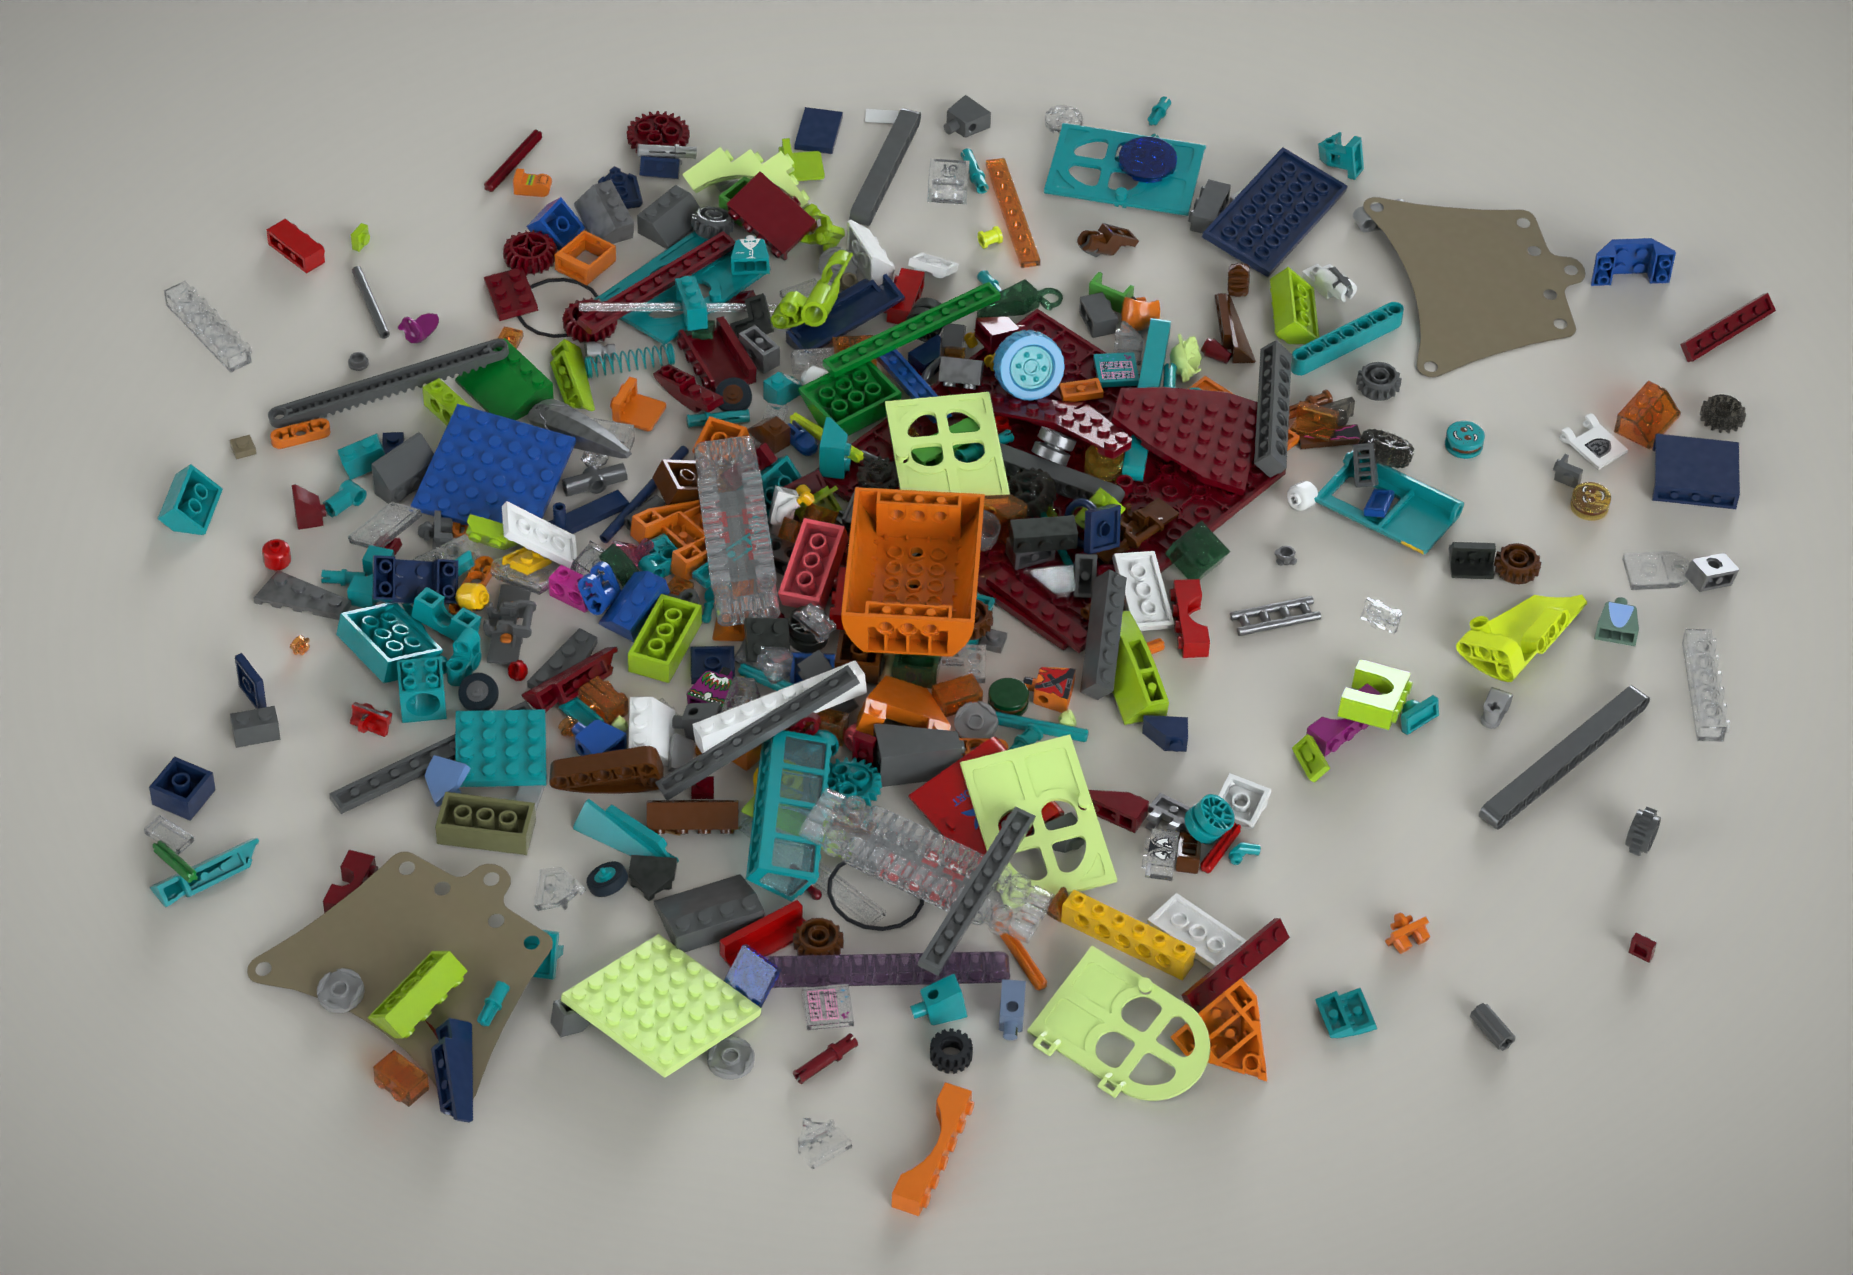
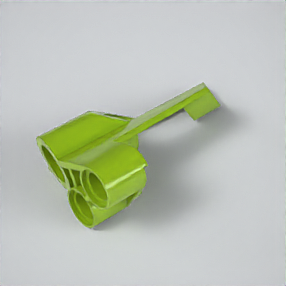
[771,250,853,329]

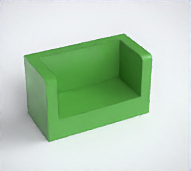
[1089,272,1134,313]

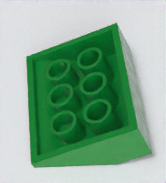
[455,338,554,420]
[798,361,902,436]

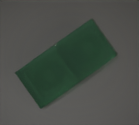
[599,544,640,587]

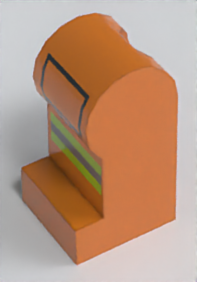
[513,168,552,197]

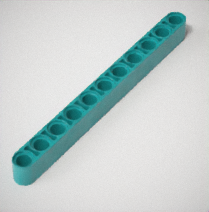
[1122,318,1171,482]

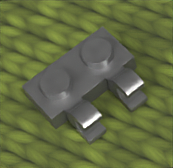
[1146,793,1191,841]

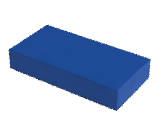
[1364,489,1395,518]

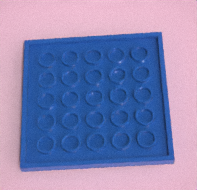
[411,404,576,525]

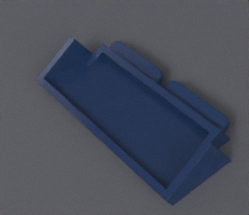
[786,274,905,358]

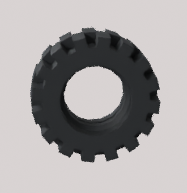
[930,1028,973,1074]

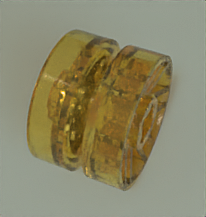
[1084,445,1124,485]

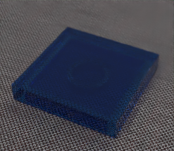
[724,944,782,1008]

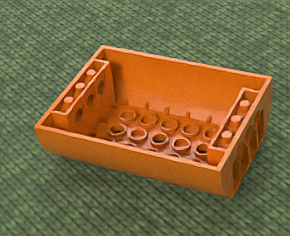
[841,487,985,657]

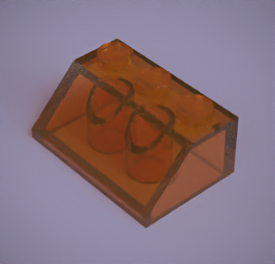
[1614,380,1681,450]

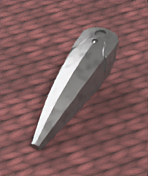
[528,399,632,458]

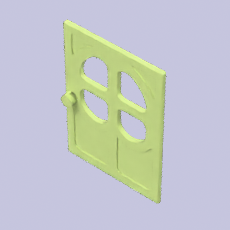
[885,392,1012,509]
[960,735,1117,911]

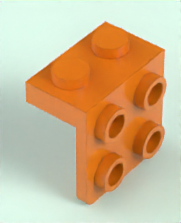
[610,376,666,431]

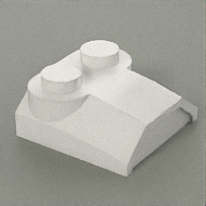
[1218,773,1271,829]

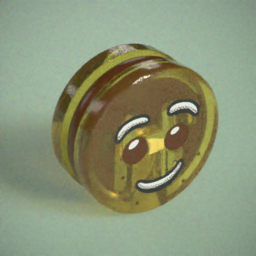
[1570,482,1611,521]

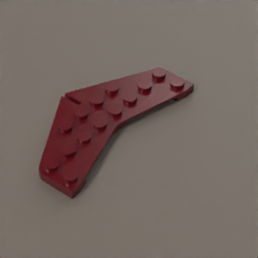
[990,393,1132,459]

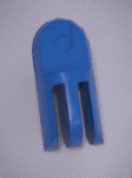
[788,420,818,456]

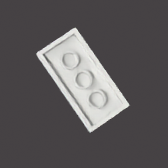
[502,501,578,570]
[1112,551,1175,631]
[1147,893,1247,970]

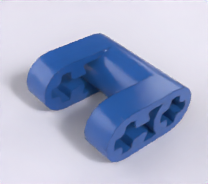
[578,561,621,615]

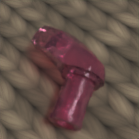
[610,538,654,567]

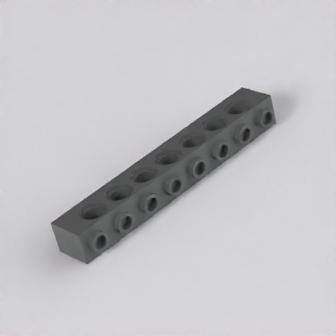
[1254,340,1292,478]

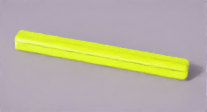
[789,413,864,463]

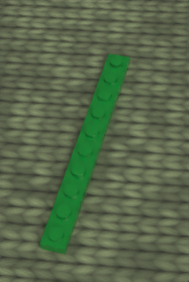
[822,282,1001,378]

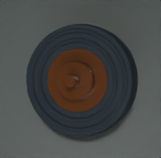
[715,377,752,412]

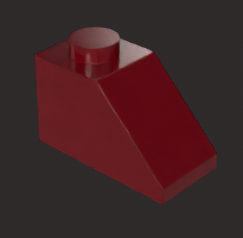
[291,484,327,530]

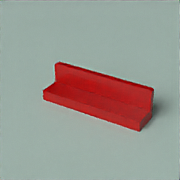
[720,900,805,972]

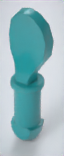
[702,587,719,623]

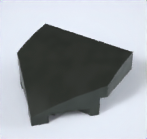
[629,855,677,901]

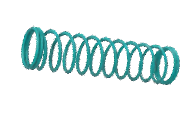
[584,343,675,379]

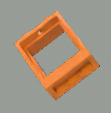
[555,230,616,285]

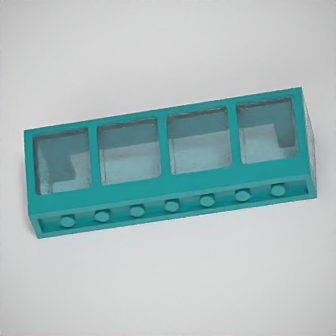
[746,730,832,902]

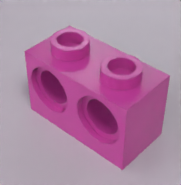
[549,565,593,613]

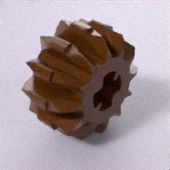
[1228,263,1250,297]

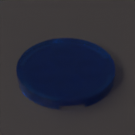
[1118,137,1177,183]

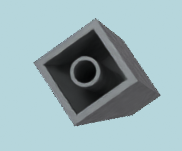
[873,724,965,787]

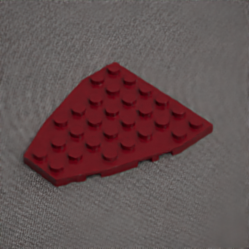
[1111,387,1258,496]

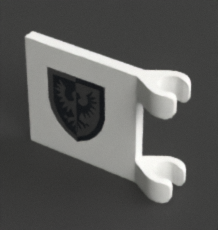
[1560,413,1628,470]

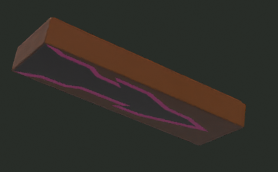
[1296,424,1362,449]

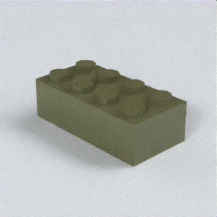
[435,792,536,855]

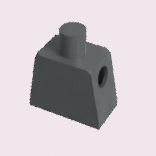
[943,95,991,138]
[672,702,722,743]

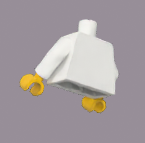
[768,484,815,538]

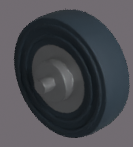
[458,673,499,711]

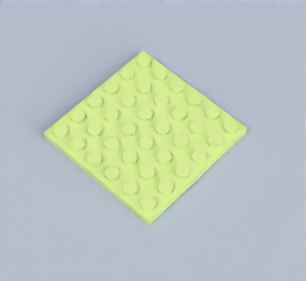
[561,934,762,1078]

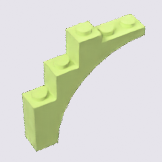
[682,147,810,209]

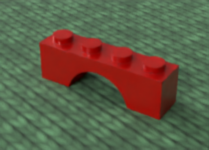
[1169,579,1210,658]

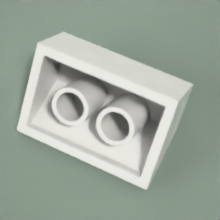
[847,220,895,286]
[629,697,675,766]

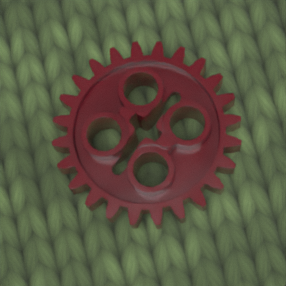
[627,111,690,158]

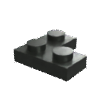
[730,293,774,339]

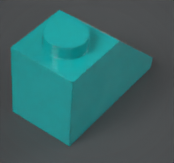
[763,372,803,409]

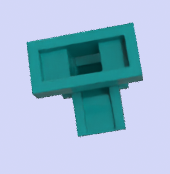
[1318,132,1364,180]

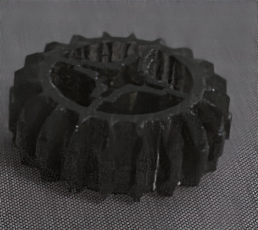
[1358,429,1414,468]
[1003,467,1057,519]

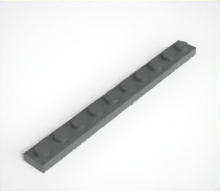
[655,665,860,801]
[329,701,533,814]
[917,806,1036,976]

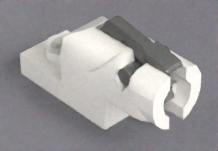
[1302,264,1357,302]

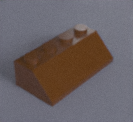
[647,800,739,834]

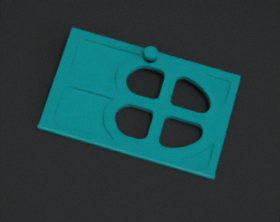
[1044,123,1206,216]
[593,231,771,345]

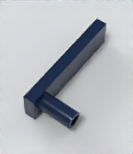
[548,490,629,534]

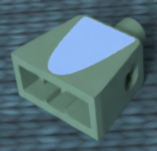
[1594,597,1639,646]

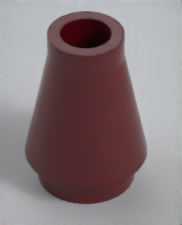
[1201,338,1232,364]

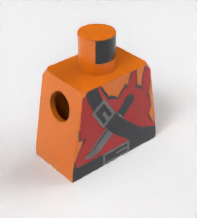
[1023,667,1076,713]

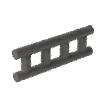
[1230,596,1321,636]

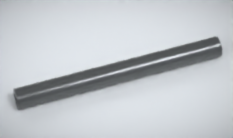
[352,266,390,339]

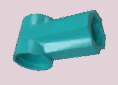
[323,479,367,518]

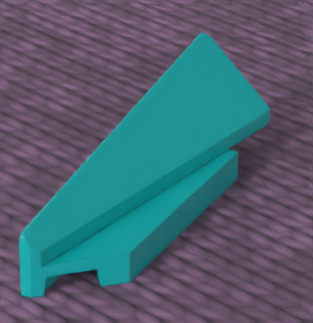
[573,799,679,863]
[150,838,259,907]

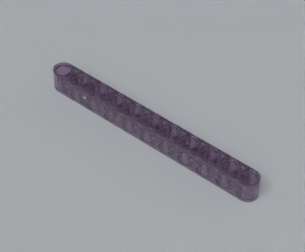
[754,951,1010,988]

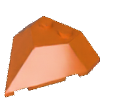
[1170,978,1268,1082]

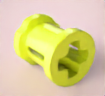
[977,226,1003,249]

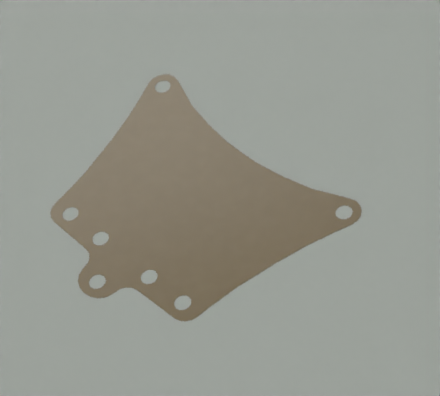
[1363,197,1586,377]
[247,852,553,1099]

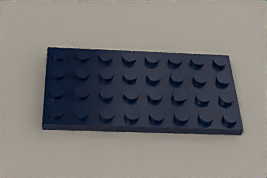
[1202,147,1348,277]

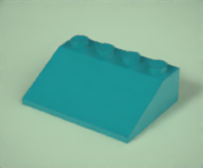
[336,603,443,683]

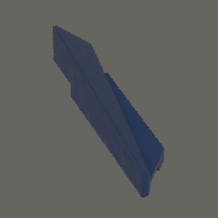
[431,1018,473,1123]

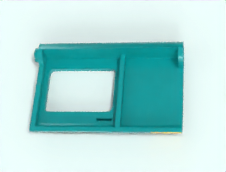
[1314,450,1464,555]

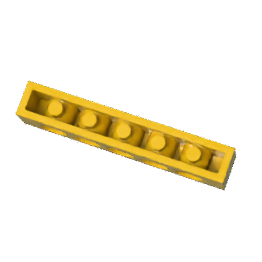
[1061,890,1196,981]

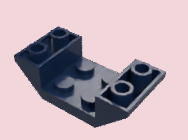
[372,555,458,605]

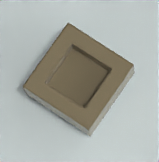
[230,435,257,460]

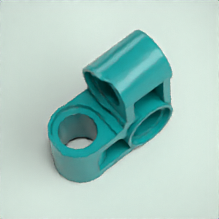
[638,533,678,578]
[446,628,482,686]

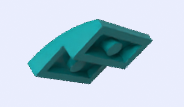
[1315,988,1377,1038]

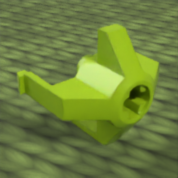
[800,212,845,252]

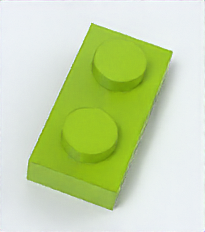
[1292,734,1330,783]

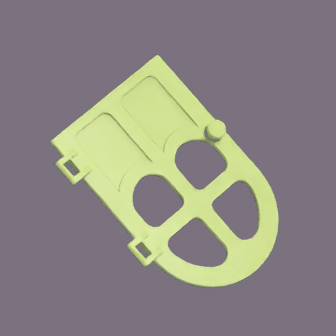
[1027,946,1210,1101]

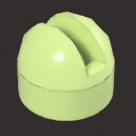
[1058,709,1077,727]
[611,715,628,732]

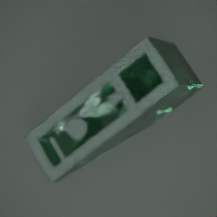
[977,279,1040,318]

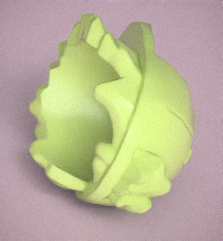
[1169,334,1202,383]

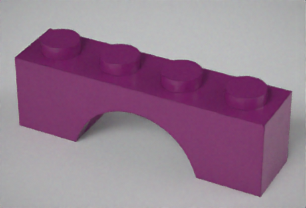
[1306,683,1382,757]

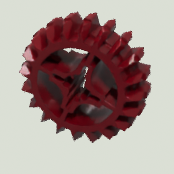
[503,230,557,276]
[562,297,617,343]

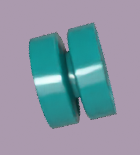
[1184,794,1235,844]

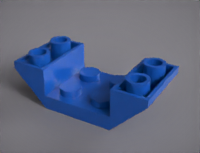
[1591,238,1676,286]

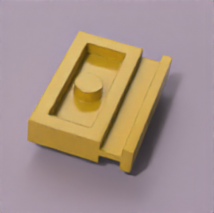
[502,547,552,575]

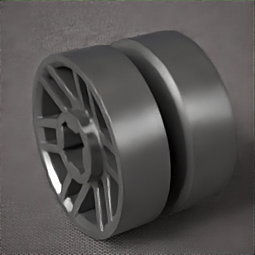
[1031,426,1077,466]

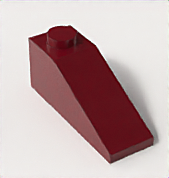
[1078,790,1149,833]

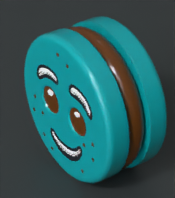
[1445,421,1485,459]

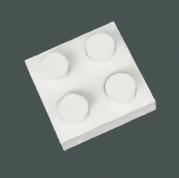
[908,252,959,278]

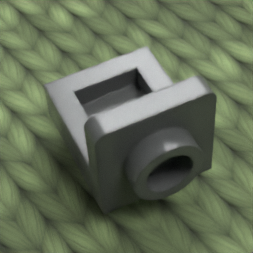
[1553,454,1583,489]

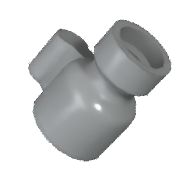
[584,342,616,363]

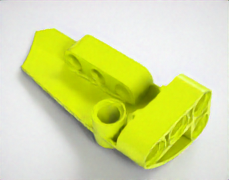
[1456,594,1587,682]

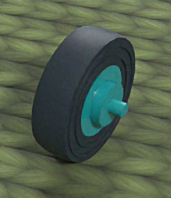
[586,861,628,897]

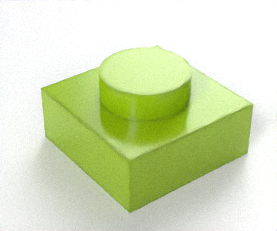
[351,223,370,252]

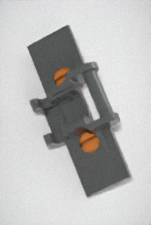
[483,584,537,665]

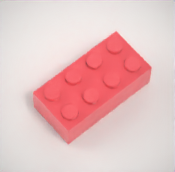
[778,518,849,611]

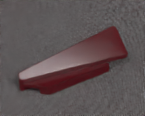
[521,647,618,713]

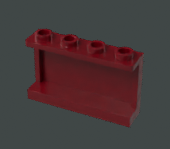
[727,171,818,261]
[677,316,756,393]

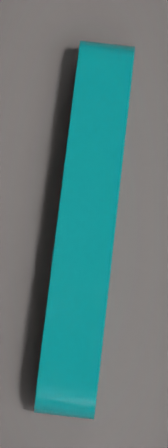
[1291,302,1404,376]

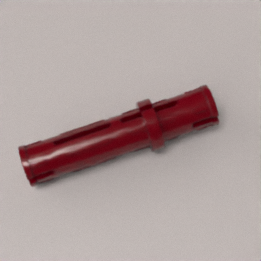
[793,1033,858,1084]

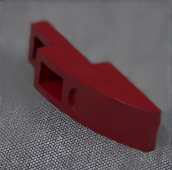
[653,364,724,413]

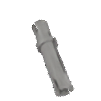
[637,144,697,159]

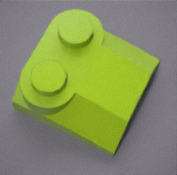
[466,514,517,550]

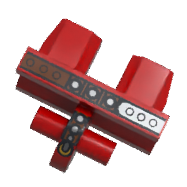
[350,702,392,737]

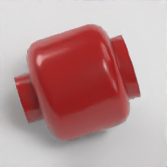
[262,539,291,571]

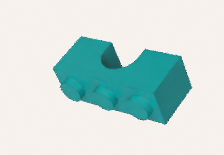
[675,276,708,331]
[347,545,394,608]
[411,587,481,641]

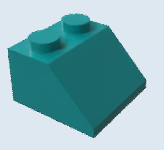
[819,417,851,479]
[337,433,385,480]

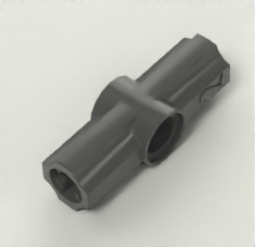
[562,463,628,497]

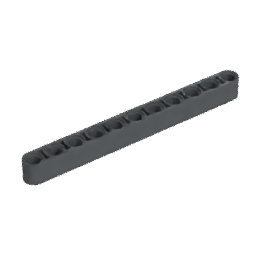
[1479,685,1650,830]

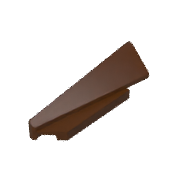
[1215,293,1256,363]

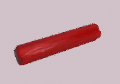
[1200,822,1241,873]

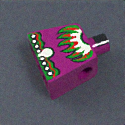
[686,667,736,712]

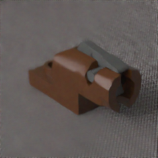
[1077,223,1139,257]

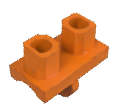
[1385,913,1430,954]

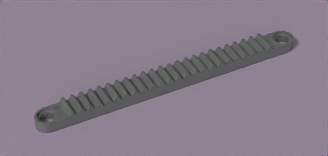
[268,338,509,428]

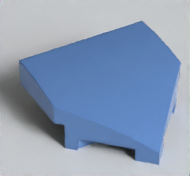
[425,755,471,807]

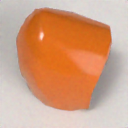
[1121,296,1160,332]

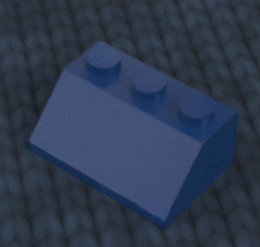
[599,571,670,642]

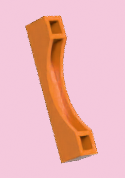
[892,1082,975,1216]

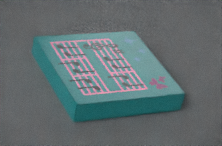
[1093,352,1139,388]

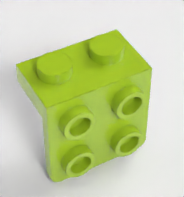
[778,138,825,181]

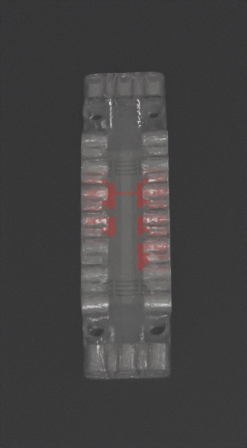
[694,436,780,626]
[799,787,1055,944]

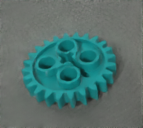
[808,757,882,815]

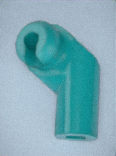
[1228,842,1261,865]

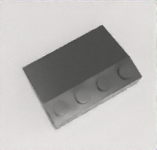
[654,874,764,953]

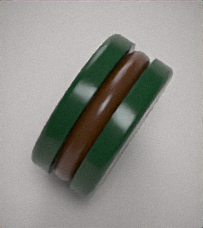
[988,678,1029,716]

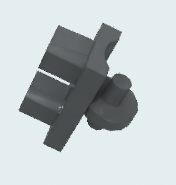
[418,510,452,553]

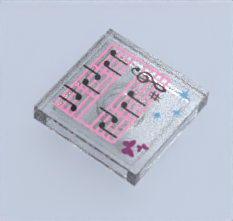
[802,984,854,1030]

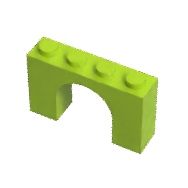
[1337,659,1413,730]

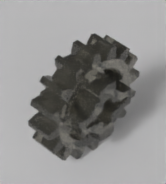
[856,456,899,489]

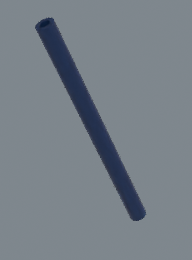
[600,446,689,543]

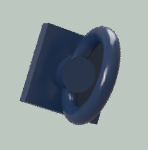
[1064,498,1121,554]

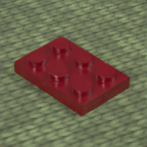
[484,267,539,321]

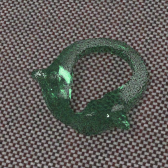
[1032,288,1063,311]

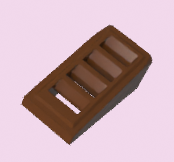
[1175,832,1201,874]

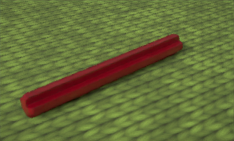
[484,130,542,192]

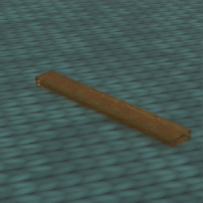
[986,158,1041,268]

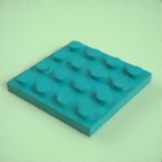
[455,709,546,787]

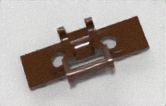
[1093,498,1179,564]

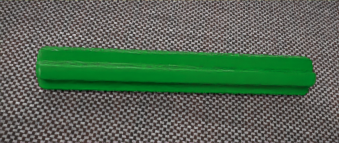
[152,840,198,883]

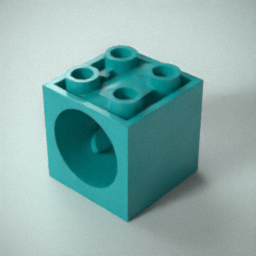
[397,657,447,723]

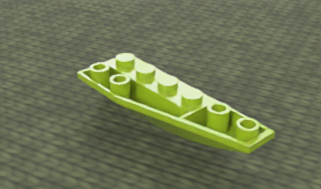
[1113,611,1169,725]

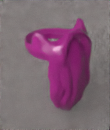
[398,313,439,343]

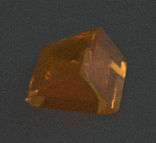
[944,346,966,359]
[1047,887,1069,922]

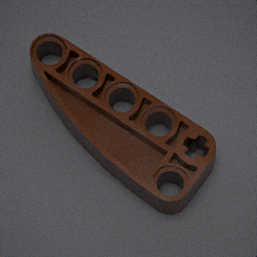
[549,746,664,794]

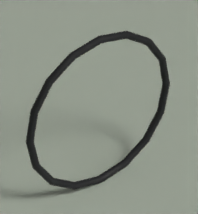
[517,278,598,338]
[827,855,924,931]

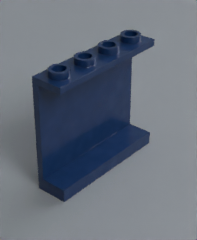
[1652,433,1740,509]

